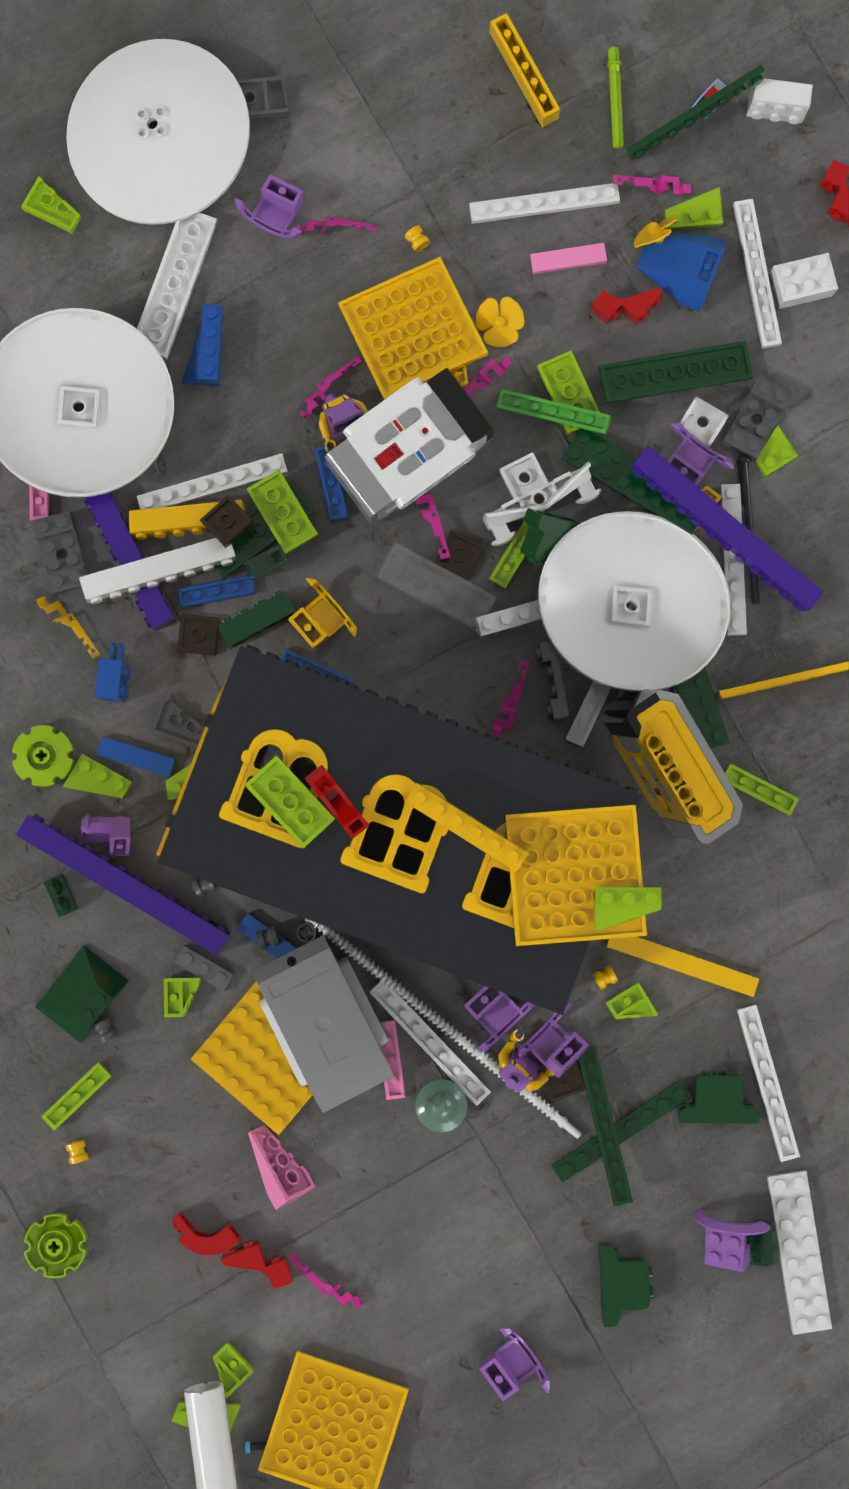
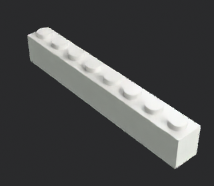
[79,538,236,604]

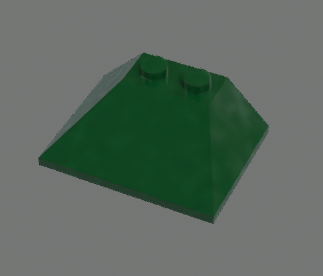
[36,946,129,1043]

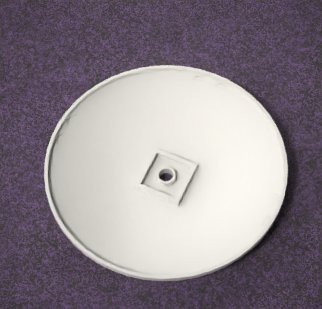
[66,39,250,225]
[0,308,174,497]
[538,511,730,692]

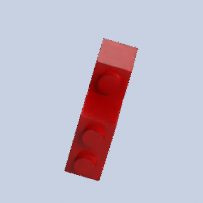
[819,159,849,226]
[590,288,663,325]
[221,1240,294,1289]

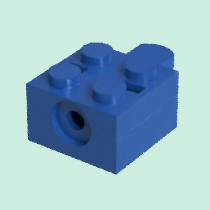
[95,642,131,703]

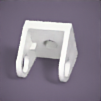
[680,396,729,447]

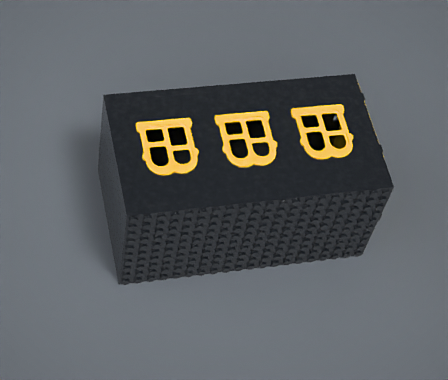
[156,644,643,1015]

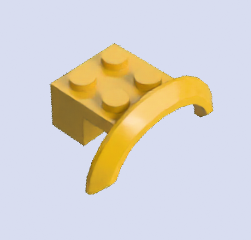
[288,578,357,650]

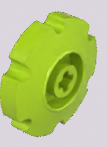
[12,725,75,787]
[24,1212,88,1278]

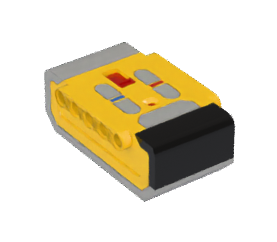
[601,689,743,844]

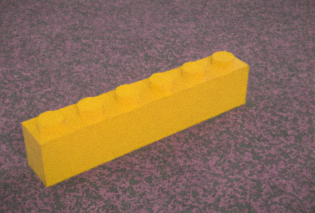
[489,13,560,128]
[129,500,246,540]
[405,783,530,872]

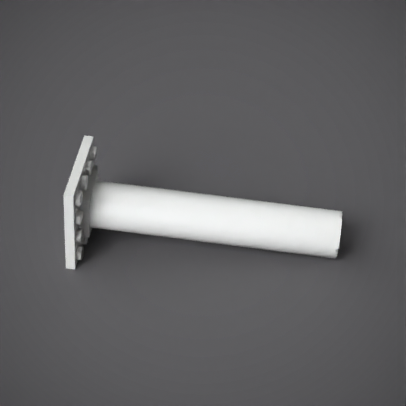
[184,1381,237,1489]

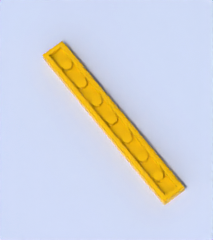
[716,661,849,700]
[606,937,759,997]

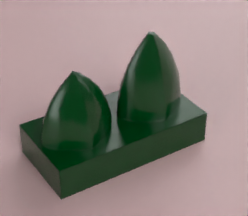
[43,874,78,917]

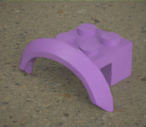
[234,174,304,239]
[667,423,734,486]
[80,814,131,856]
[464,986,535,1051]
[518,1003,589,1079]
[693,1209,771,1272]
[479,1326,550,1401]

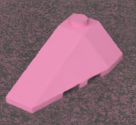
[248,1125,316,1210]

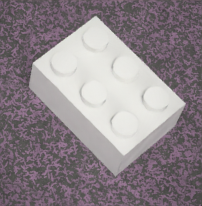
[746,78,813,124]
[769,253,838,309]

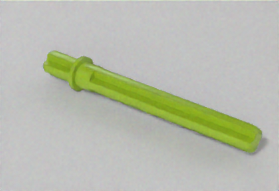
[607,47,624,149]

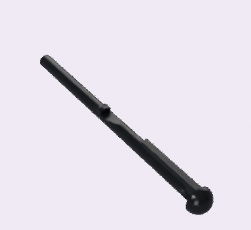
[737,455,760,604]

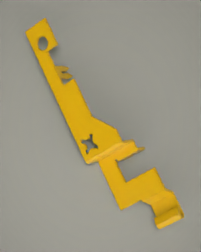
[36,596,100,659]

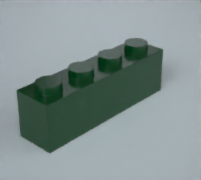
[218,590,297,649]

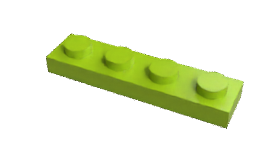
[489,521,529,589]
[725,763,799,816]
[41,1061,113,1131]

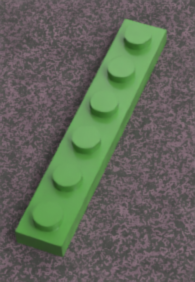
[497,389,611,435]

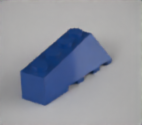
[182,304,224,386]

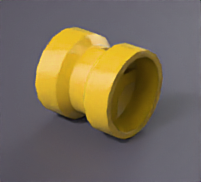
[404,225,430,252]
[592,964,618,990]
[65,1139,89,1164]

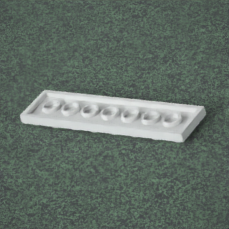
[137,213,218,360]
[767,1170,832,1335]

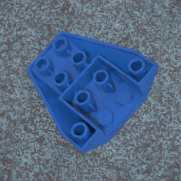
[636,233,727,312]

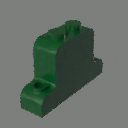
[521,508,581,565]
[678,1070,759,1124]
[598,1242,654,1327]

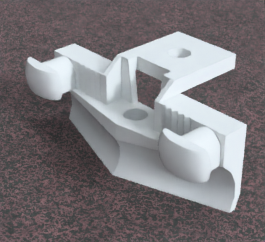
[483,452,601,546]

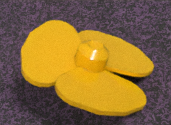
[634,215,678,248]
[476,296,525,347]

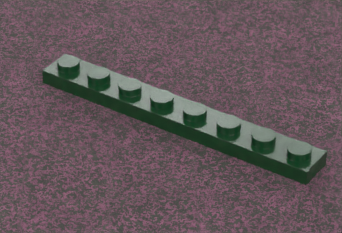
[626,65,766,160]
[578,1045,633,1207]
[551,1079,692,1183]

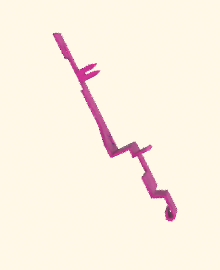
[613,175,692,195]
[295,216,377,236]
[460,356,513,400]
[299,357,362,418]
[415,493,450,559]
[491,659,529,739]
[289,1253,363,1309]

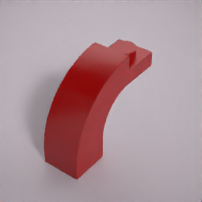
[305,765,370,839]
[172,1211,241,1255]

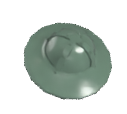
[415,1079,468,1133]

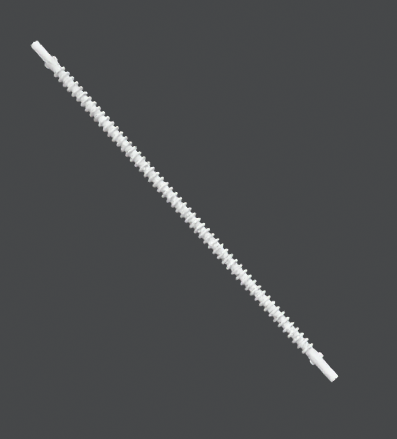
[305,919,582,1139]

